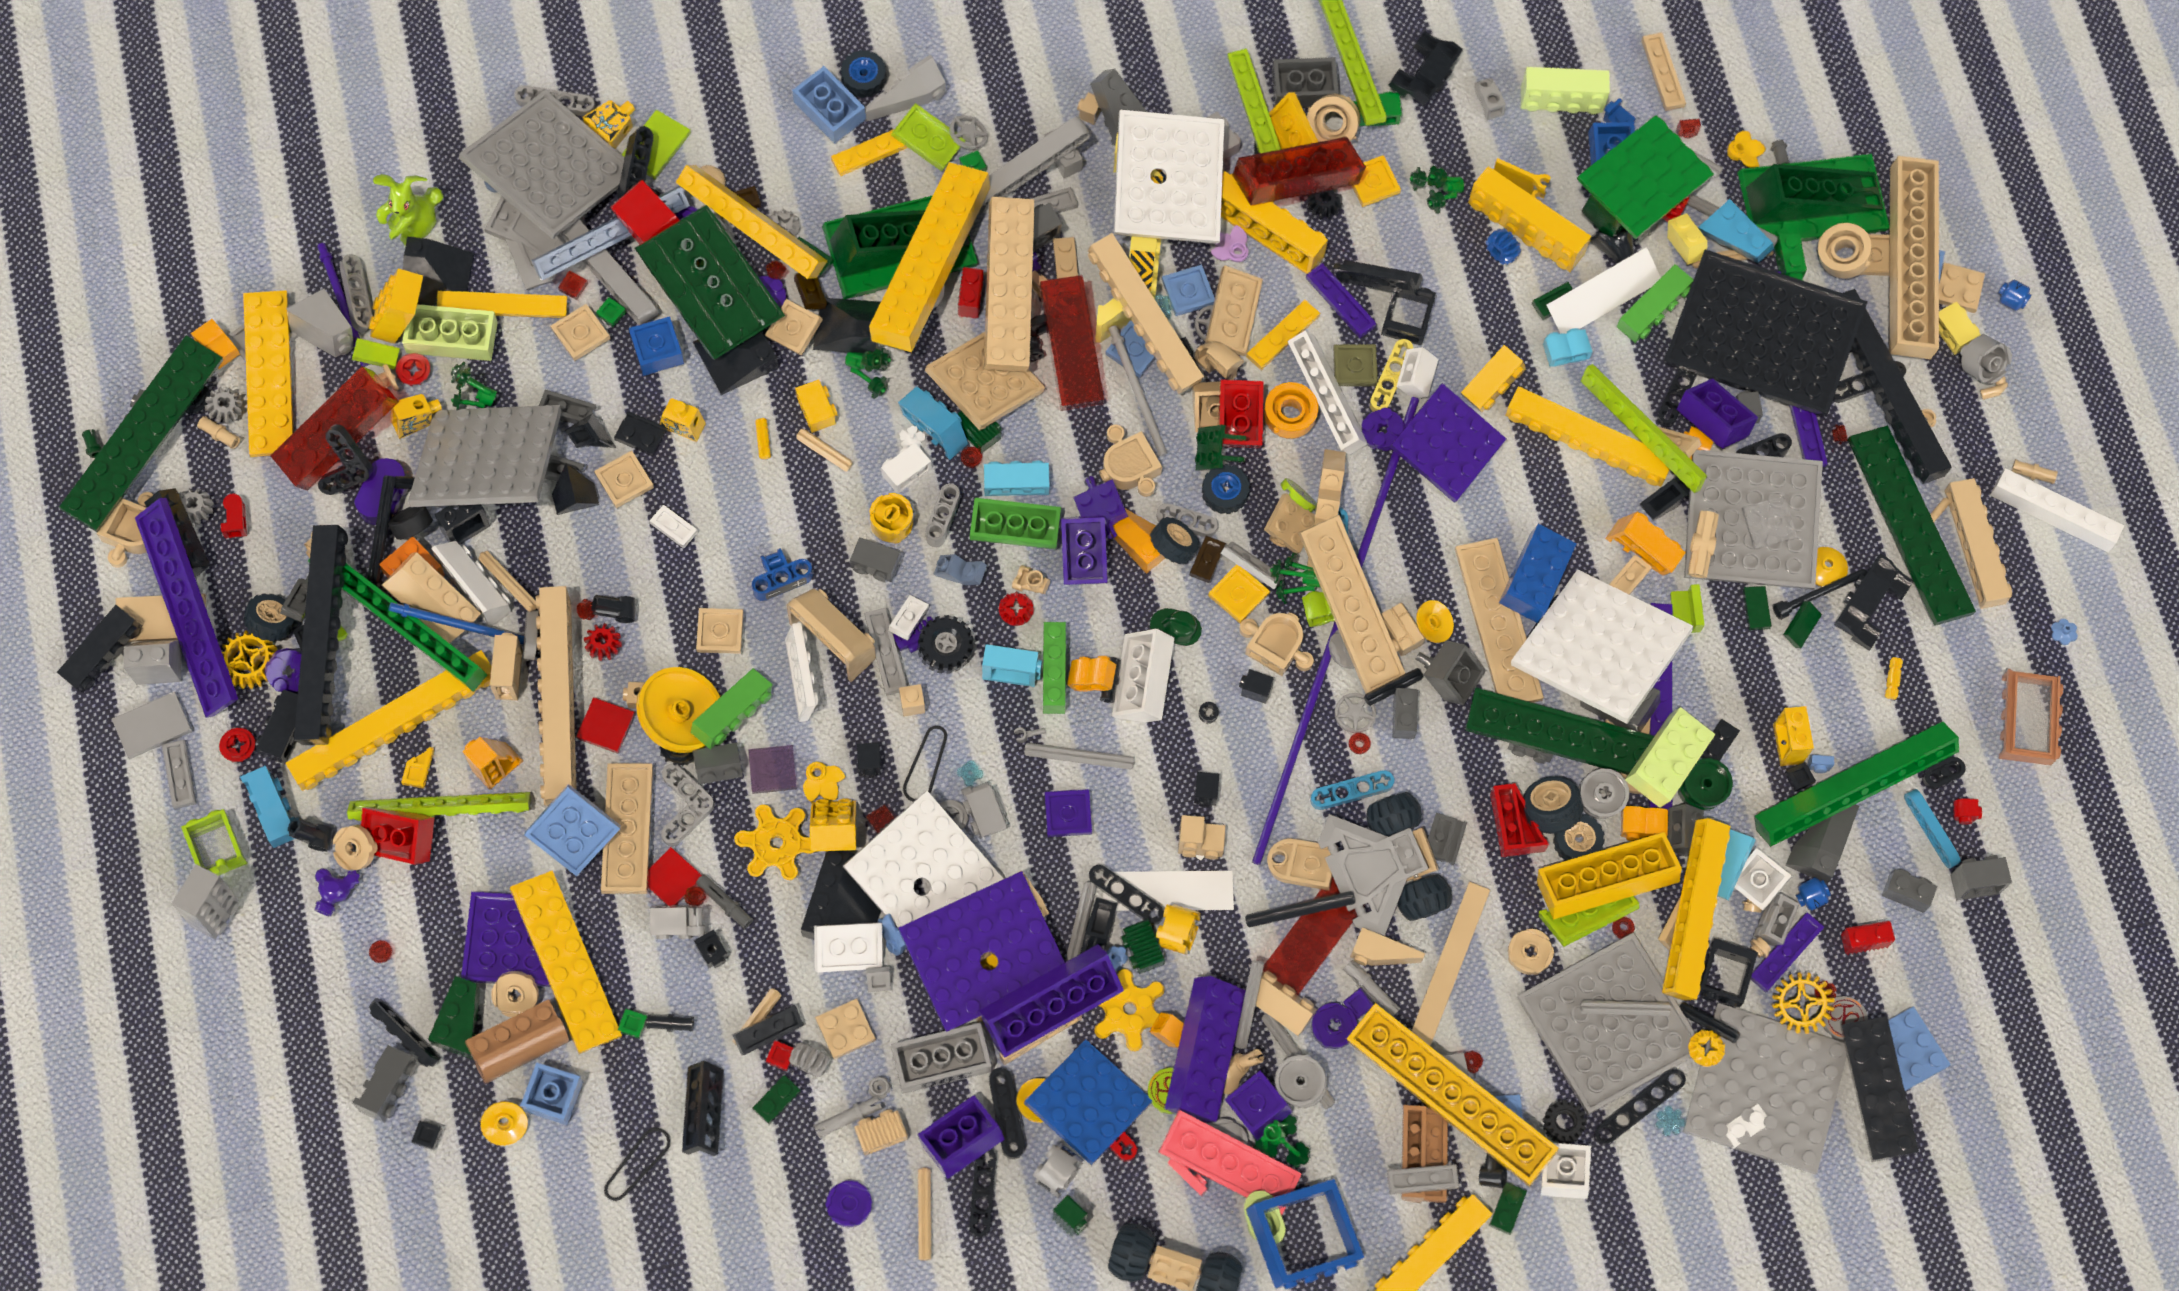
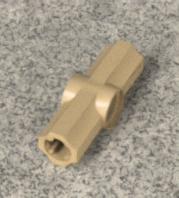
[1687,511,1719,579]

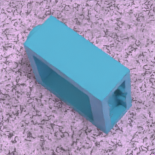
[982,644,1042,687]

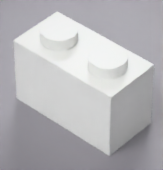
[1396,347,1438,398]
[881,443,932,494]

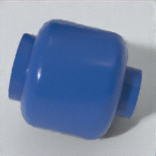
[1998,279,2032,311]
[1796,878,1831,911]

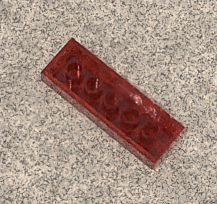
[1232,137,1366,206]
[1039,275,1104,411]
[270,366,399,491]

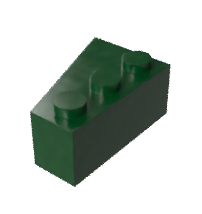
[428,976,480,1060]

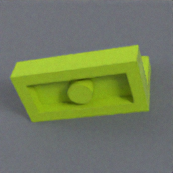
[1670,584,1705,633]

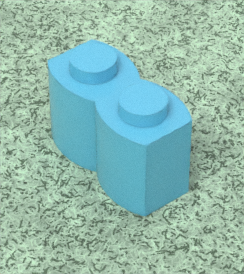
[1543,328,1593,367]

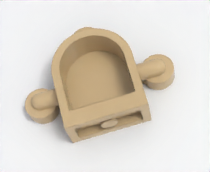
[1099,424,1162,497]
[97,492,153,568]
[1239,613,1314,676]

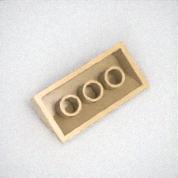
[382,552,481,643]

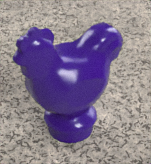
[314,868,360,917]

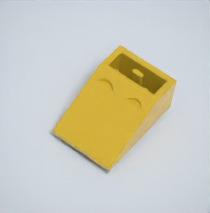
[810,798,856,852]

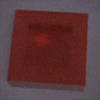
[1676,119,1701,138]
[558,271,588,300]
[866,804,895,834]

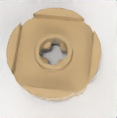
[333,825,378,870]
[1508,929,1554,975]
[491,971,539,1017]

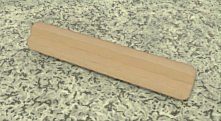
[797,429,852,472]
[733,989,781,1046]

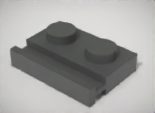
[1428,812,1467,865]

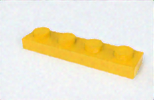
[831,130,908,177]
[1246,300,1320,370]

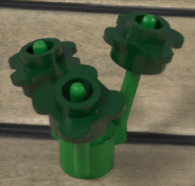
[1410,166,1464,214]
[845,348,891,399]

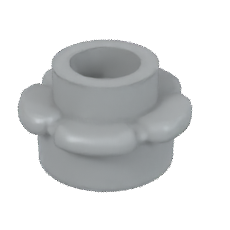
[868,1076,891,1099]

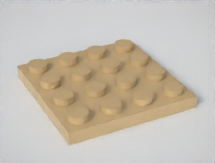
[925,332,1045,431]

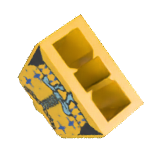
[583,100,635,149]
[391,394,442,439]
[660,398,706,442]

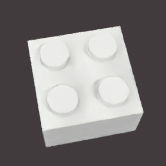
[1541,1143,1591,1199]

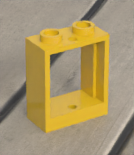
[1773,706,1814,766]

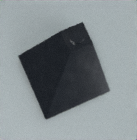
[402,236,474,306]
[813,298,881,353]
[693,331,779,395]

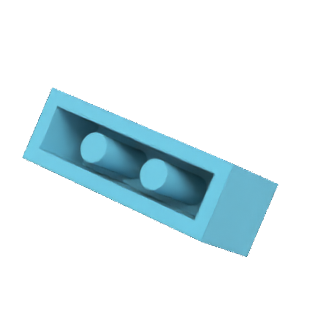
[984,461,1049,496]

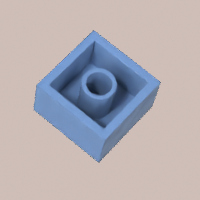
[520,1062,583,1125]

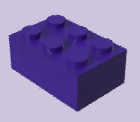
[1676,378,1758,449]
[1061,515,1108,585]
[917,1095,1004,1179]

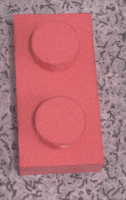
[1167,1159,1208,1196]

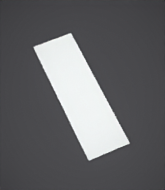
[1547,247,1661,334]
[1103,871,1234,911]

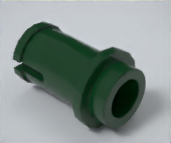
[82,429,103,458]

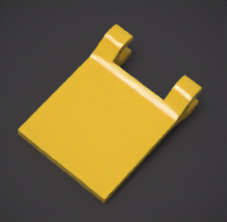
[1494,158,1551,201]

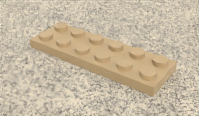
[601,763,653,894]

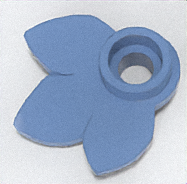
[878,913,906,956]

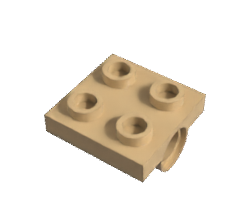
[1264,493,1315,554]

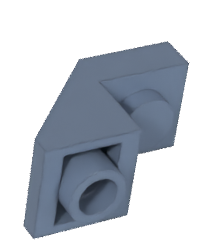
[933,554,987,585]

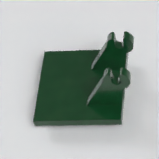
[1195,425,1247,471]

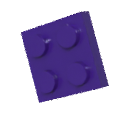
[1045,789,1092,837]

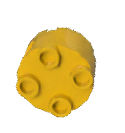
[870,493,913,544]
[1156,904,1200,955]

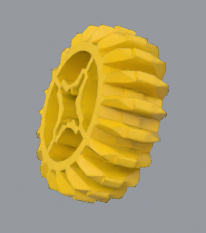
[222,630,278,689]
[1772,972,1835,1034]

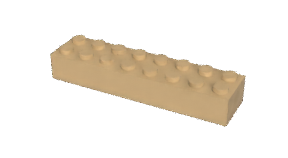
[984,197,1034,372]

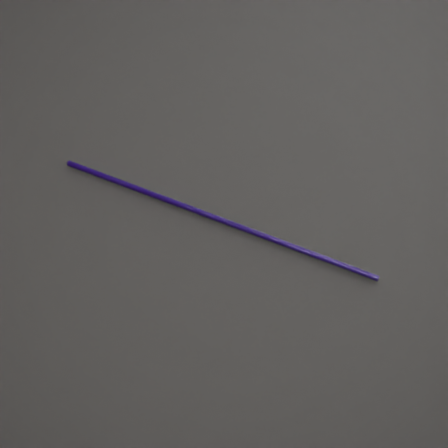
[1252,397,1419,865]

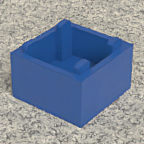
[629,316,684,376]

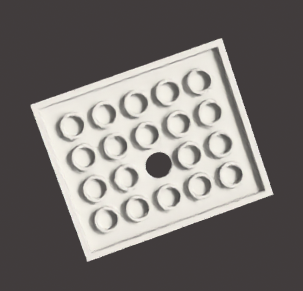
[1114,110,1224,244]
[843,791,1003,928]

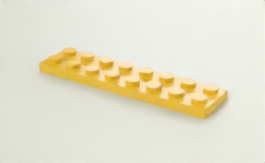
[243,290,295,457]
[510,870,622,1054]

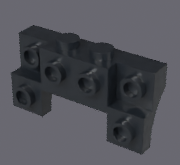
[1388,31,1463,106]
[1834,553,1914,651]

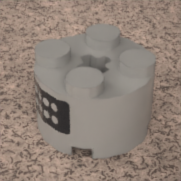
[1033,1144,1084,1198]

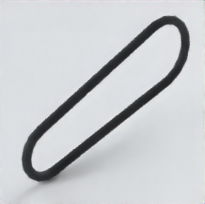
[903,726,947,802]
[604,1128,670,1201]

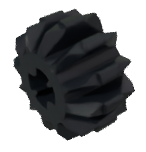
[1307,184,1342,220]

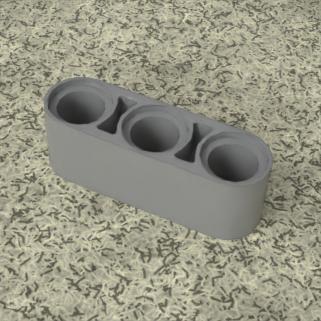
[926,483,960,547]

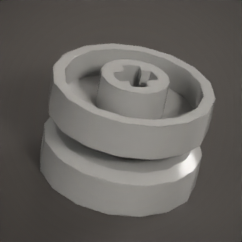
[1578,768,1629,819]
[1275,1055,1328,1109]

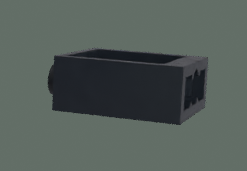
[1381,288,1436,346]
[434,504,490,545]
[1699,938,1758,1008]

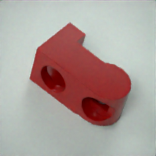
[221,493,247,538]

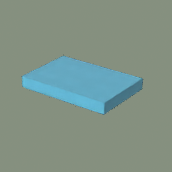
[1717,829,1756,901]

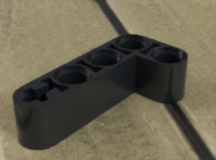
[617,126,661,200]

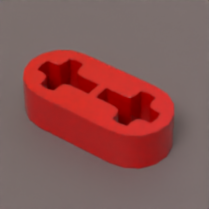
[1109,1132,1137,1162]

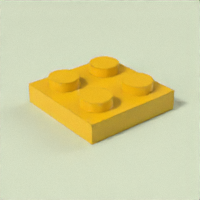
[1345,155,1401,207]
[1208,564,1270,624]

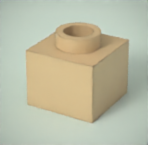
[1077,92,1101,125]

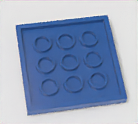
[1024,1039,1152,1166]

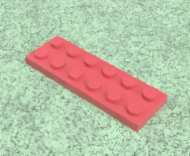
[1158,1110,1301,1216]

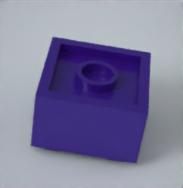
[1224,1071,1293,1141]

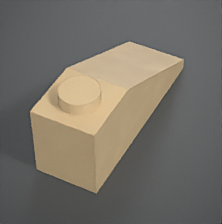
[1350,927,1425,966]

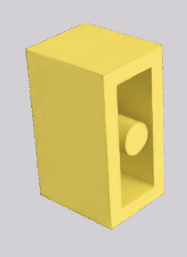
[1667,213,1708,265]
[1939,302,1981,355]

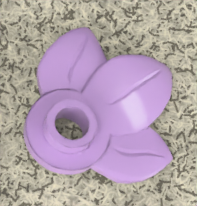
[1211,225,1248,262]

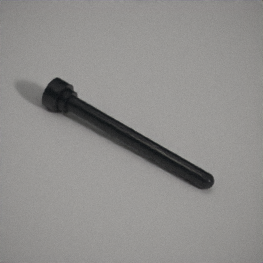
[1773,569,1867,620]

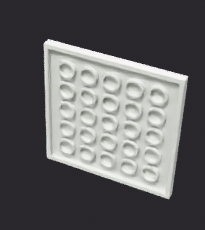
[1511,570,1693,724]

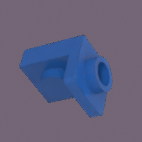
[1603,98,1636,123]

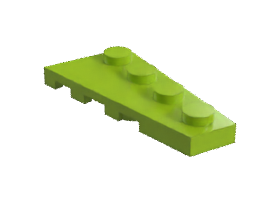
[1539,896,1640,947]

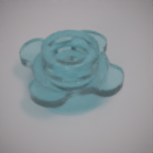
[957,760,983,786]

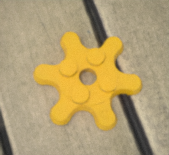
[734,804,816,880]
[1094,968,1165,1052]

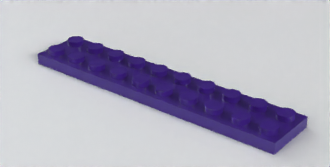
[135,498,238,718]

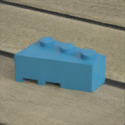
[1698,199,1774,263]
[898,386,968,460]
[240,766,295,848]

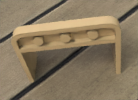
[786,588,876,682]

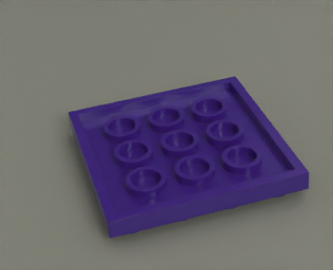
[1390,383,1507,503]
[461,892,550,987]

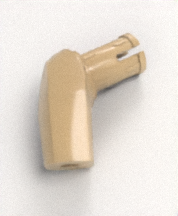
[1223,1049,1264,1094]

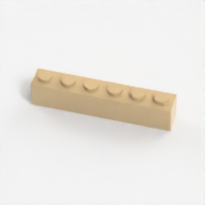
[1944,478,2012,609]

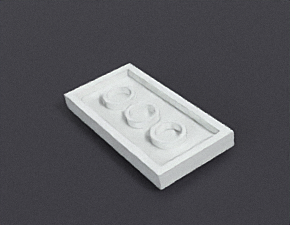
[785,623,818,722]

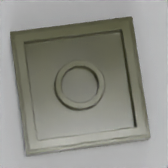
[1333,344,1378,386]

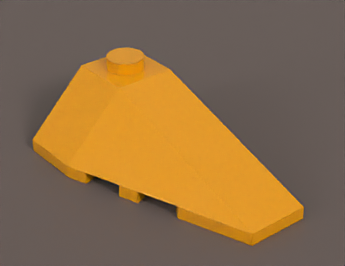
[1110,508,1165,574]

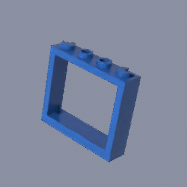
[1246,1179,1364,1290]

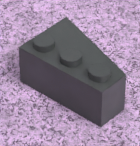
[1090,68,1147,146]
[352,1045,417,1123]

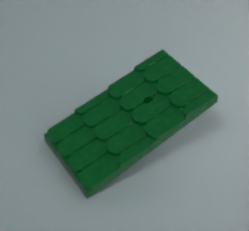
[634,205,785,360]

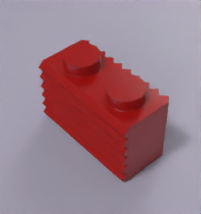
[958,267,984,318]
[1841,921,1895,955]

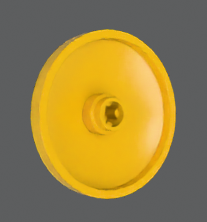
[636,667,720,753]

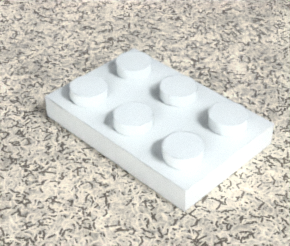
[814,922,883,972]

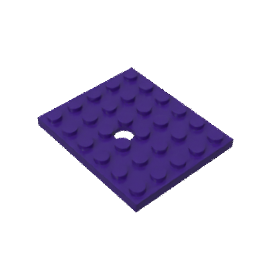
[897,871,1065,1032]

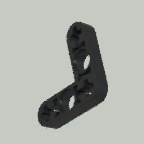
[318,424,373,495]

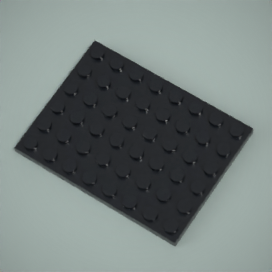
[1663,249,1868,417]

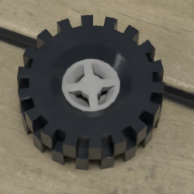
[917,615,974,674]

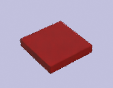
[576,697,635,754]
[647,847,702,905]

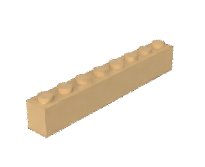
[1088,233,1204,394]

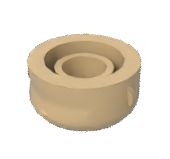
[1307,94,1360,148]
[1818,223,1873,279]

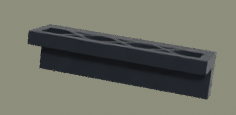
[1333,260,1423,296]
[682,1061,724,1156]

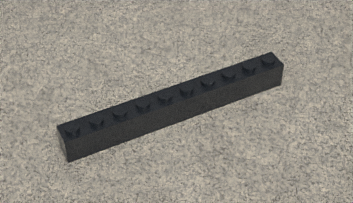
[1843,289,1952,484]
[294,525,348,745]

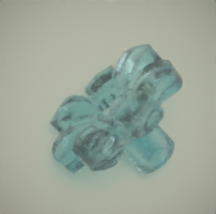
[1155,294,1173,319]
[1656,1106,1685,1136]

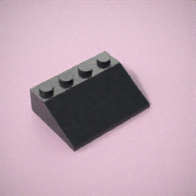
[801,850,881,940]

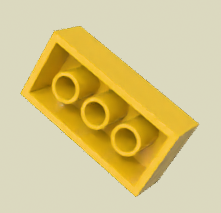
[368,268,423,344]

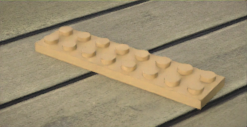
[1298,515,1405,694]
[1455,538,1544,703]

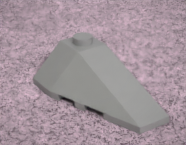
[865,55,946,121]

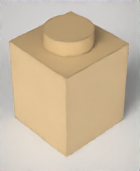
[899,684,925,717]

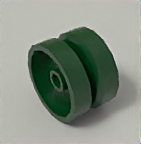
[1678,758,1733,811]

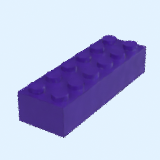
[979,945,1124,1058]
[1164,976,1246,1123]

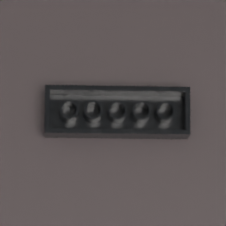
[1841,1016,1919,1162]

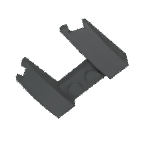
[539,390,599,481]

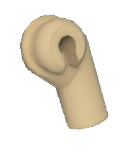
[1980,376,2008,400]

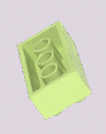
[1521,67,1610,114]
[402,304,498,361]
[1625,707,1715,807]

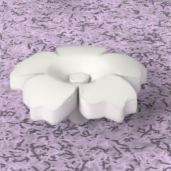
[899,425,925,448]

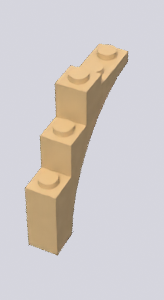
[1307,449,1346,587]

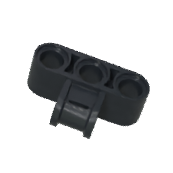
[1736,433,1792,457]

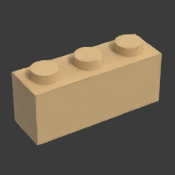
[1256,971,1317,1036]

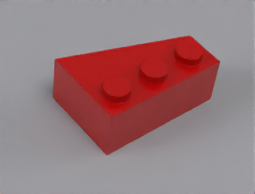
[1490,783,1549,857]

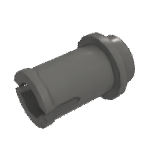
[1771,140,1790,164]

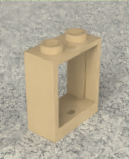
[490,633,523,701]

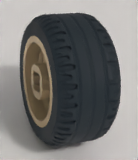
[1523,776,1583,834]

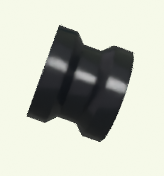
[1030,337,1044,362]

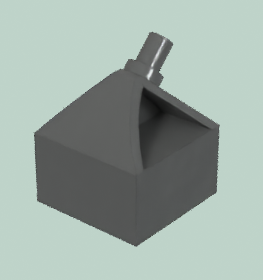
[1415,640,1486,706]

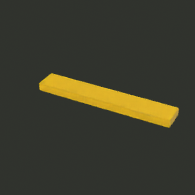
[437,291,567,318]

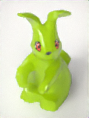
[373,174,443,245]

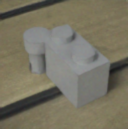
[961,782,1007,839]
[650,905,705,939]

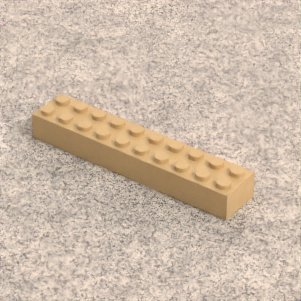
[1889,156,1939,359]
[536,586,577,806]

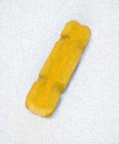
[755,418,771,460]
[1885,657,1903,700]

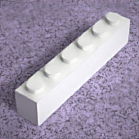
[1288,330,1368,454]
[1990,468,2124,552]

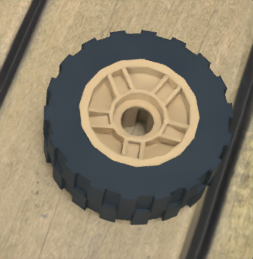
[1150,517,1199,564]
[243,593,295,641]
[1553,814,1605,861]

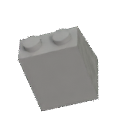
[286,289,354,358]
[124,639,181,685]

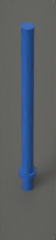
[389,602,524,645]

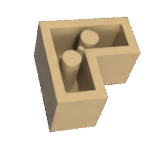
[1178,815,1225,859]

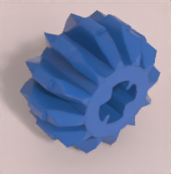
[1485,228,1521,265]

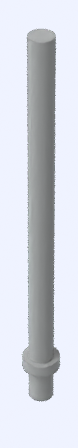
[1109,325,1167,457]

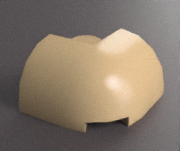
[1195,341,1244,380]

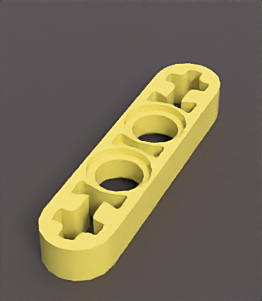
[1370,339,1413,412]

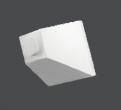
[1734,848,1792,910]

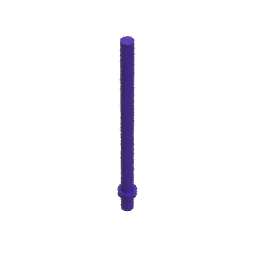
[317,243,369,367]

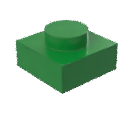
[959,150,987,171]
[596,297,626,327]
[618,1009,647,1039]

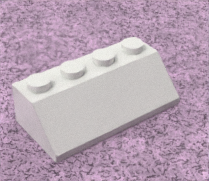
[431,541,511,627]
[1112,629,1174,723]

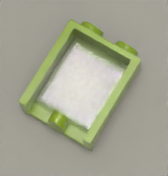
[181,809,247,876]

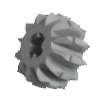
[205,387,242,424]
[180,488,214,525]
[789,1043,829,1077]

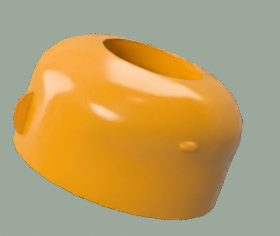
[1264,382,1318,439]

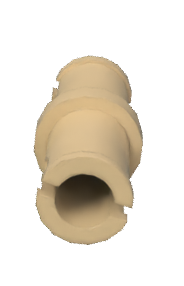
[197,416,240,449]
[2011,459,2058,484]

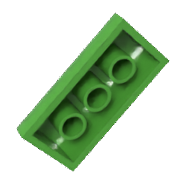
[970,498,1061,550]

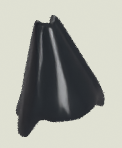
[1590,228,1634,264]

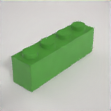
[1617,264,1694,343]
[1043,622,1066,714]
[691,668,773,749]

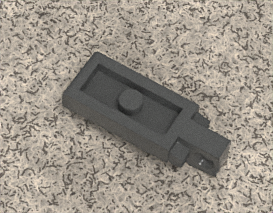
[280,576,308,622]

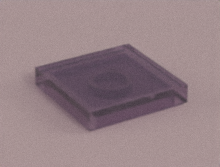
[748,745,797,794]

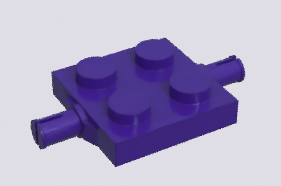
[1073,476,1128,539]

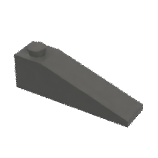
[1785,804,1859,884]

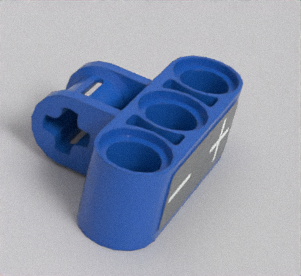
[751,548,813,601]

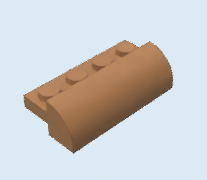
[465,999,569,1084]
[1401,1105,1448,1203]

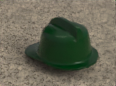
[1150,608,1202,646]

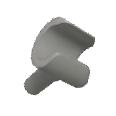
[1014,728,1046,743]

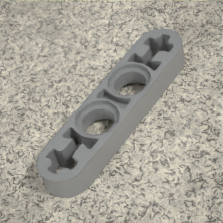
[515,85,595,116]
[340,254,372,332]

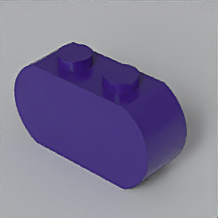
[354,458,408,525]

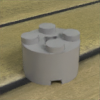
[1961,334,2012,384]

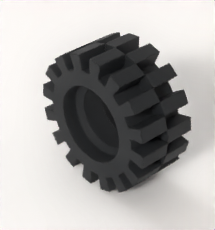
[1543,1100,1587,1144]

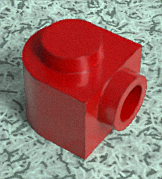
[1953,799,1982,825]

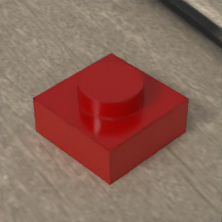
[766,1040,793,1071]

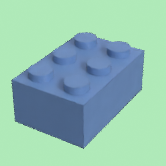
[792,66,866,144]

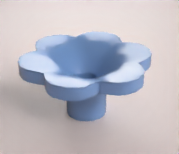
[2051,619,2078,645]
[1106,946,1128,972]

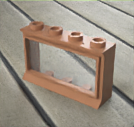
[1999,669,2063,766]

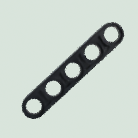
[1594,1069,1686,1146]

